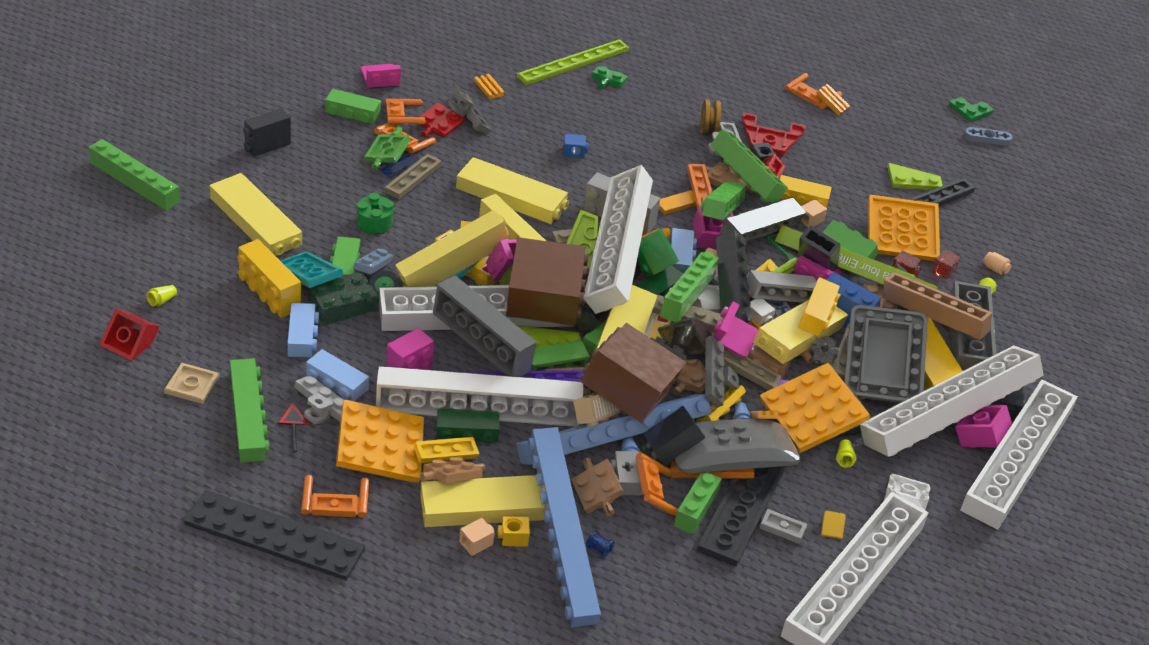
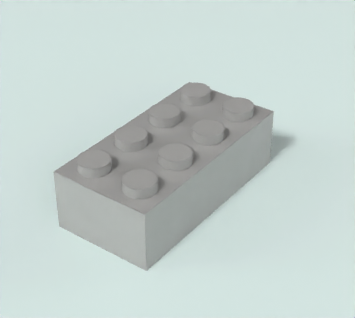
[583,172,660,235]

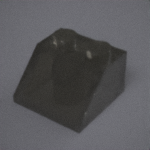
[657,317,713,356]

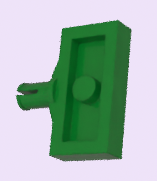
[591,66,628,89]

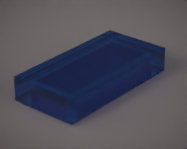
[382,154,419,175]

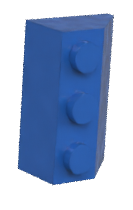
[827,272,881,327]

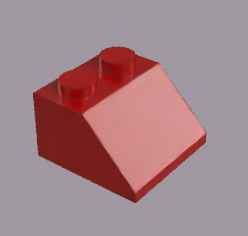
[99,308,159,361]

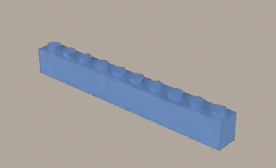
[516,394,712,464]
[528,427,601,627]

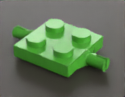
[364,126,411,170]

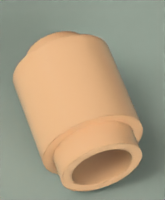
[983,252,1011,275]

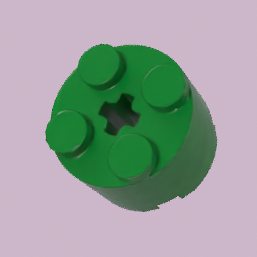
[356,193,394,234]

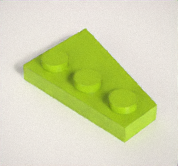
[887,163,943,190]
[566,210,598,271]
[518,325,581,348]

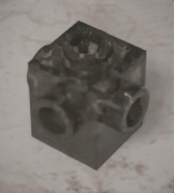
[810,336,839,367]

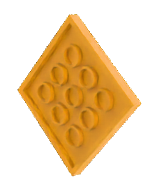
[868,195,940,262]
[760,363,870,453]
[336,399,424,482]

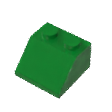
[637,229,679,278]

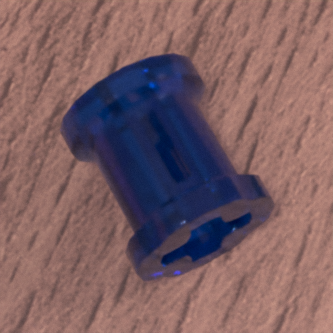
[586,530,615,558]

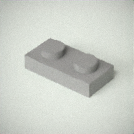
[760,509,807,544]

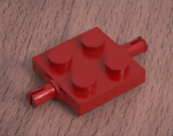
[419,103,465,138]

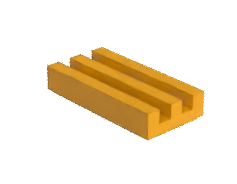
[474,74,504,99]
[816,84,850,115]
[749,411,778,419]

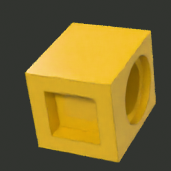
[497,516,530,547]

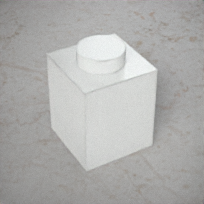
[749,299,775,326]

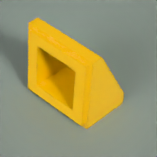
[821,511,845,539]

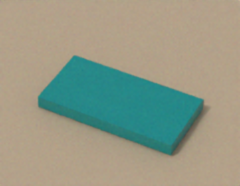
[281,251,344,288]

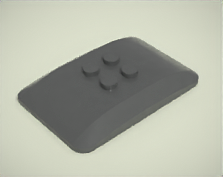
[844,305,928,403]
[674,419,800,473]

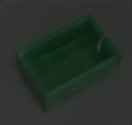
[308,272,377,326]

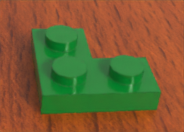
[948,97,994,122]

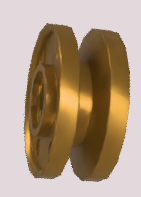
[700,99,721,135]

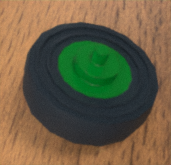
[368,270,402,302]

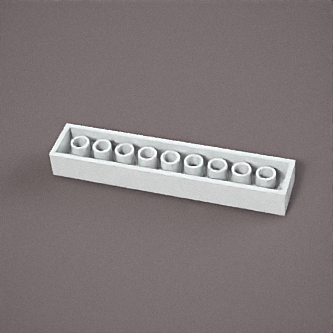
[583,165,653,314]
[379,285,573,331]
[860,346,1044,457]
[376,366,583,427]
[960,380,1078,530]
[781,492,928,645]

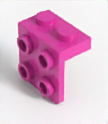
[361,64,401,88]
[486,239,517,281]
[794,255,842,281]
[713,302,758,358]

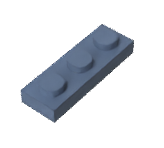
[353,249,393,275]

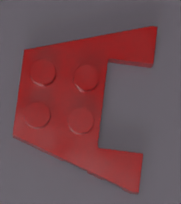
[742,112,806,156]

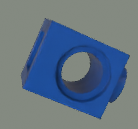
[564,134,589,158]

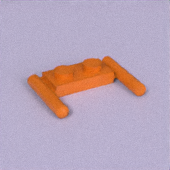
[784,73,842,110]
[386,99,426,124]
[374,123,436,154]
[636,452,678,517]
[301,475,369,518]

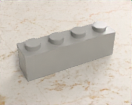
[747,270,817,303]

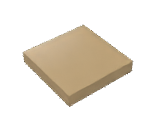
[164,363,220,404]

